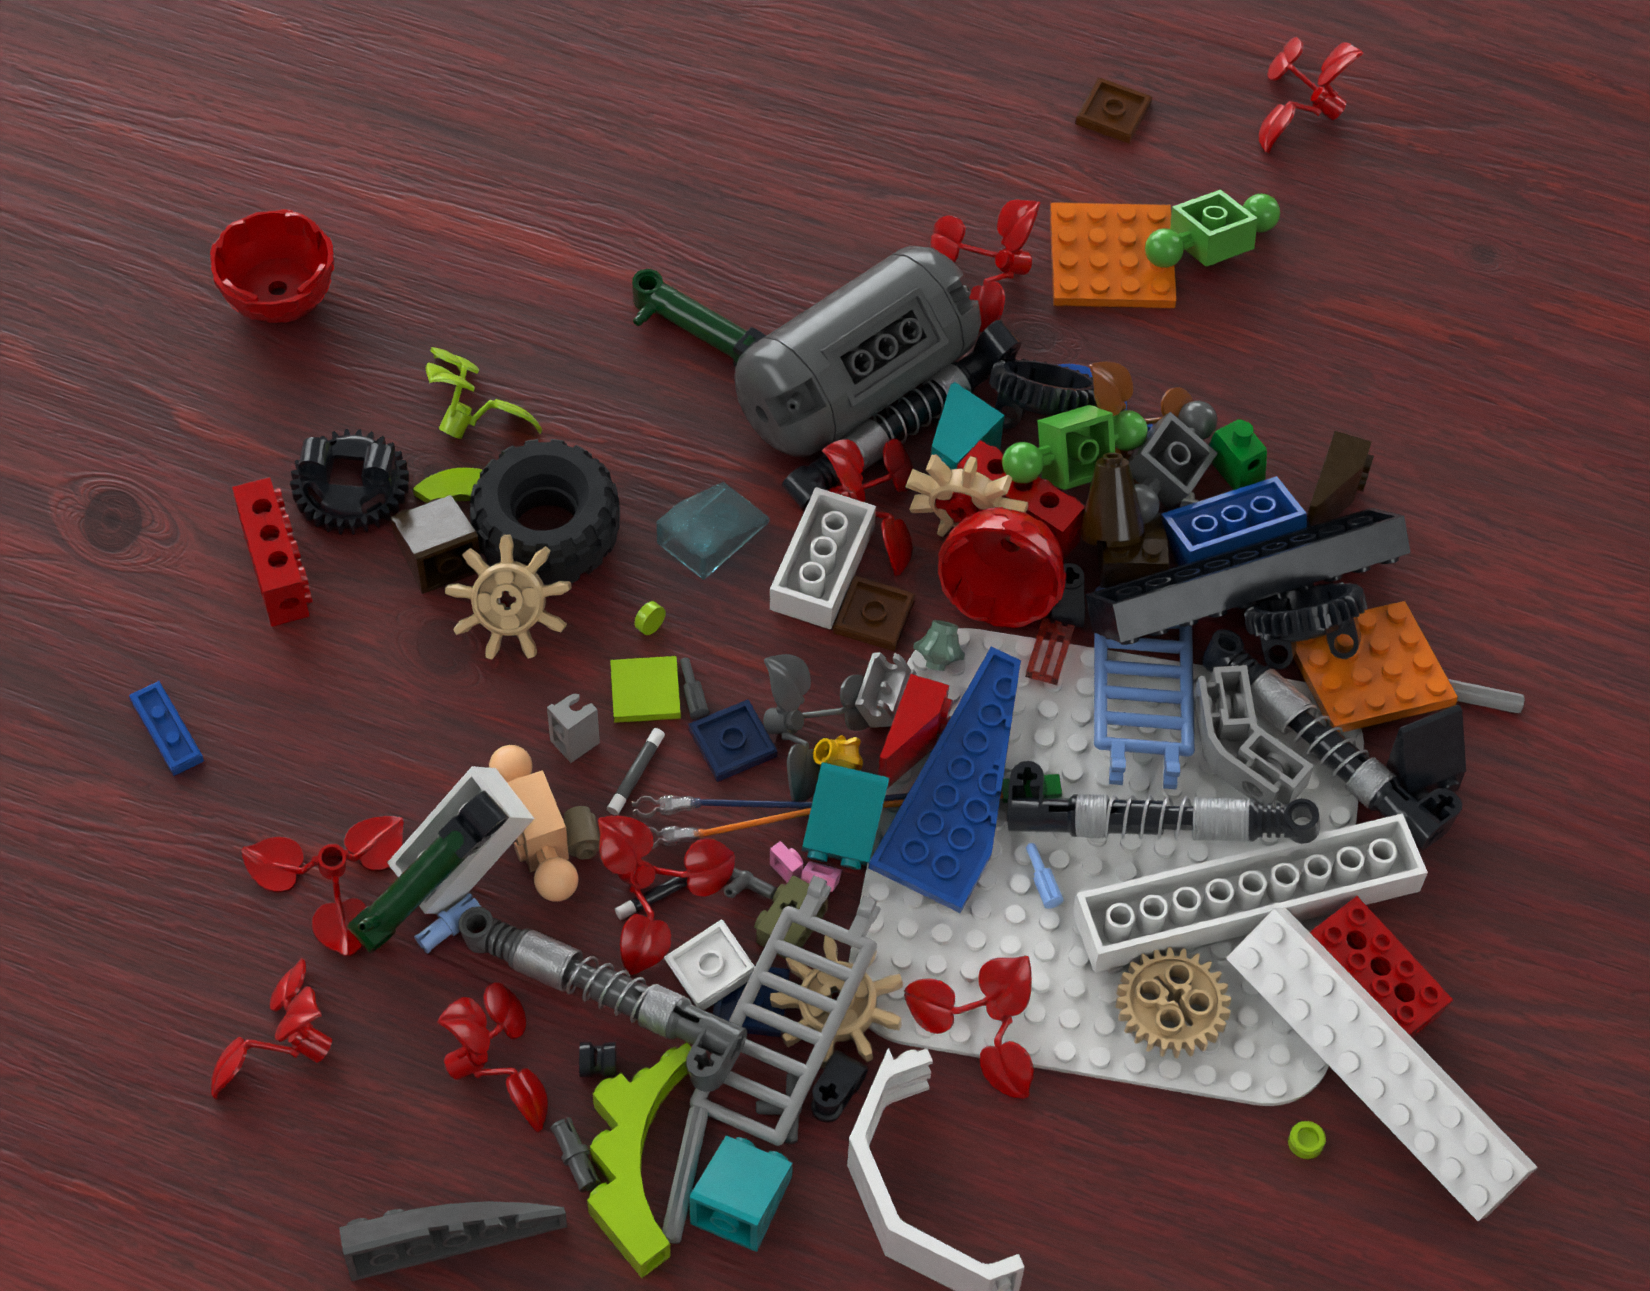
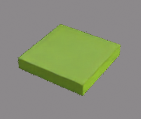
[610,656,681,723]

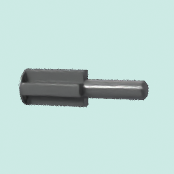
[680,657,710,720]

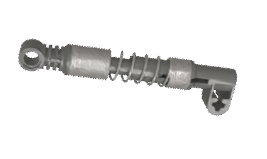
[459,907,747,1092]

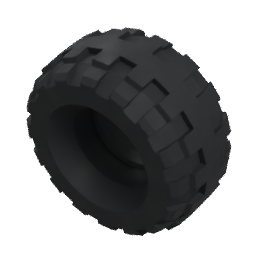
[470,439,620,585]

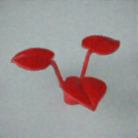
[1259,37,1364,154]
[931,199,1041,333]
[822,439,914,576]
[598,815,735,975]
[242,816,404,957]
[904,956,1034,1099]
[211,958,332,1100]
[437,982,548,1133]

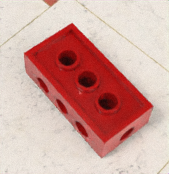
[957,440,1085,560]
[232,477,313,627]
[1310,896,1453,1038]

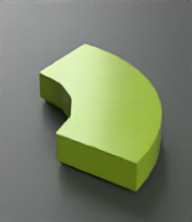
[413,468,482,503]

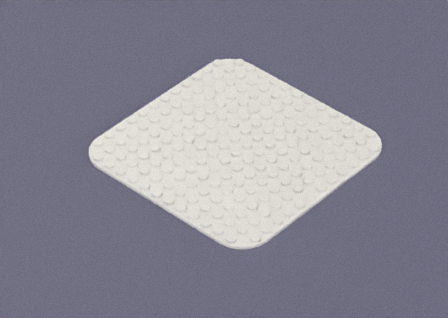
[849,628,1364,1106]

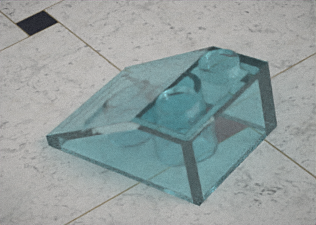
[656,482,770,580]

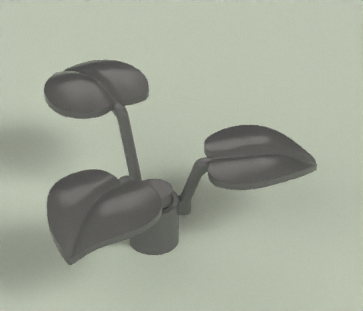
[763,654,869,802]

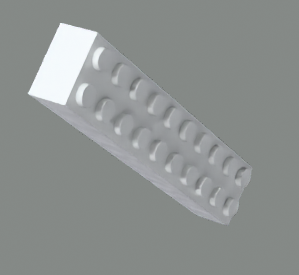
[1073,813,1428,973]
[1226,908,1538,1221]

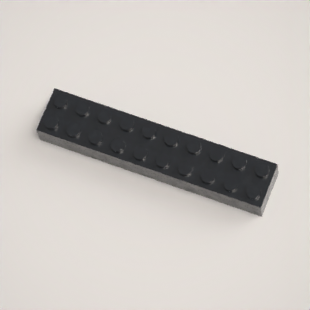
[1085,508,1411,645]

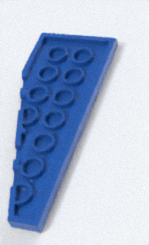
[868,646,1021,914]

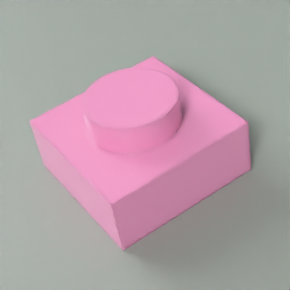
[770,841,803,883]
[801,861,842,892]

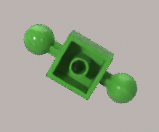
[1145,189,1280,268]
[1002,405,1148,490]

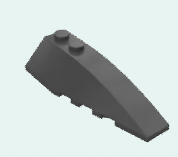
[339,1201,567,1281]

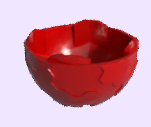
[210,209,334,323]
[938,507,1066,628]

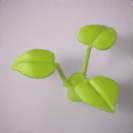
[425,347,542,439]

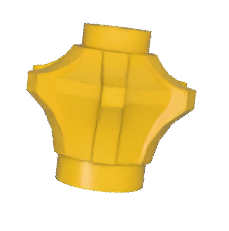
[813,735,863,771]

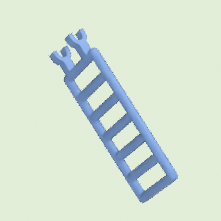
[1094,586,1195,789]

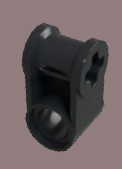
[1050,563,1085,628]
[811,1050,869,1122]

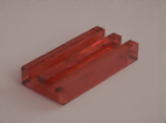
[1025,618,1075,685]

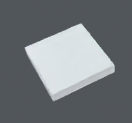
[664,919,755,1010]

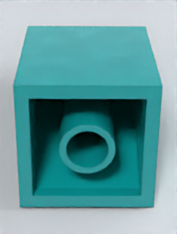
[929,382,1004,476]
[801,762,889,870]
[689,1136,793,1252]

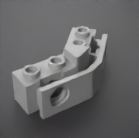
[1194,665,1314,807]

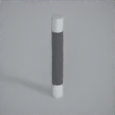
[607,728,665,815]

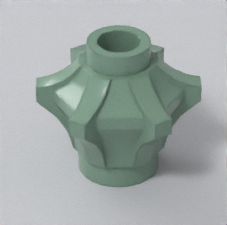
[913,620,965,671]

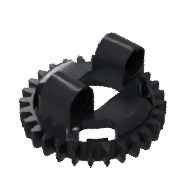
[989,358,1098,429]
[290,429,409,535]
[1244,582,1367,669]

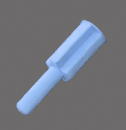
[1026,843,1064,909]

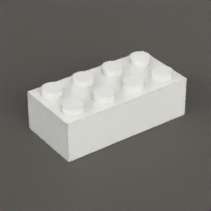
[770,487,876,629]
[387,766,535,914]

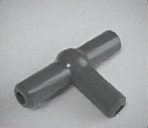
[724,867,777,899]
[756,1073,802,1144]

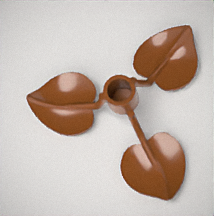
[1089,361,1194,484]

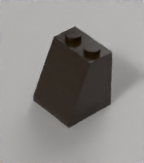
[391,495,480,594]

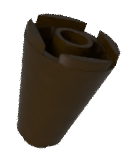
[1080,453,1145,547]

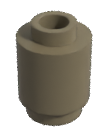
[563,806,600,859]

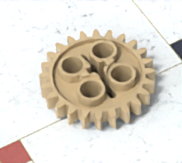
[1115,947,1231,1058]

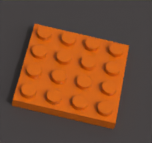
[1050,202,1177,308]
[1293,601,1458,732]

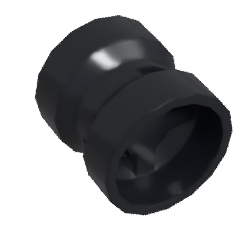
[579,1042,616,1077]

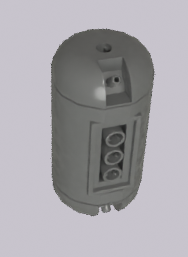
[734,245,981,457]

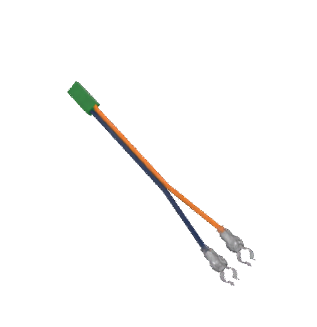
[632,774,1062,849]

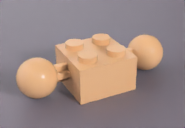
[489,745,579,902]

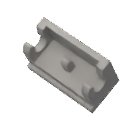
[855,652,917,728]
[547,694,600,763]

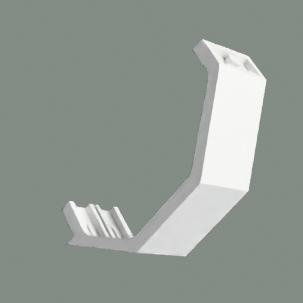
[847,1048,1024,1291]

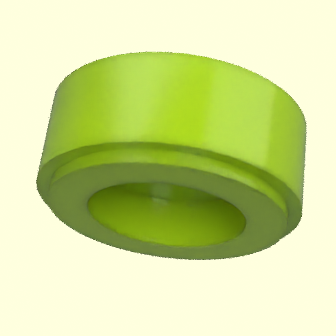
[635,601,666,635]
[1288,1121,1326,1159]

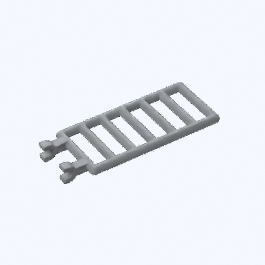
[690,875,881,1146]

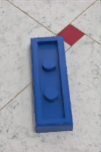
[129,681,204,776]

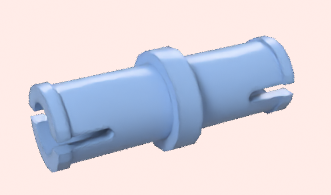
[414,893,481,954]

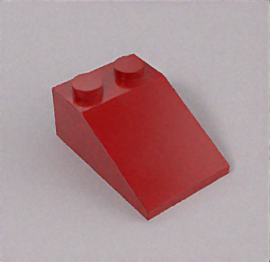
[878,674,953,789]

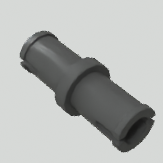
[550,1118,601,1193]

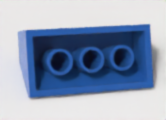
[1161,476,1307,566]

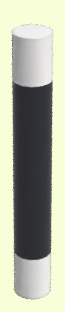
[615,877,688,920]

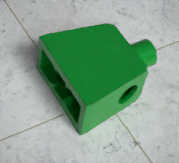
[1209,419,1267,490]

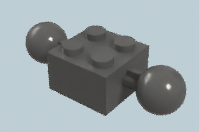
[1128,400,1218,524]

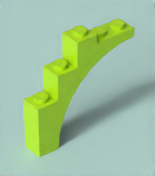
[587,1042,692,1278]

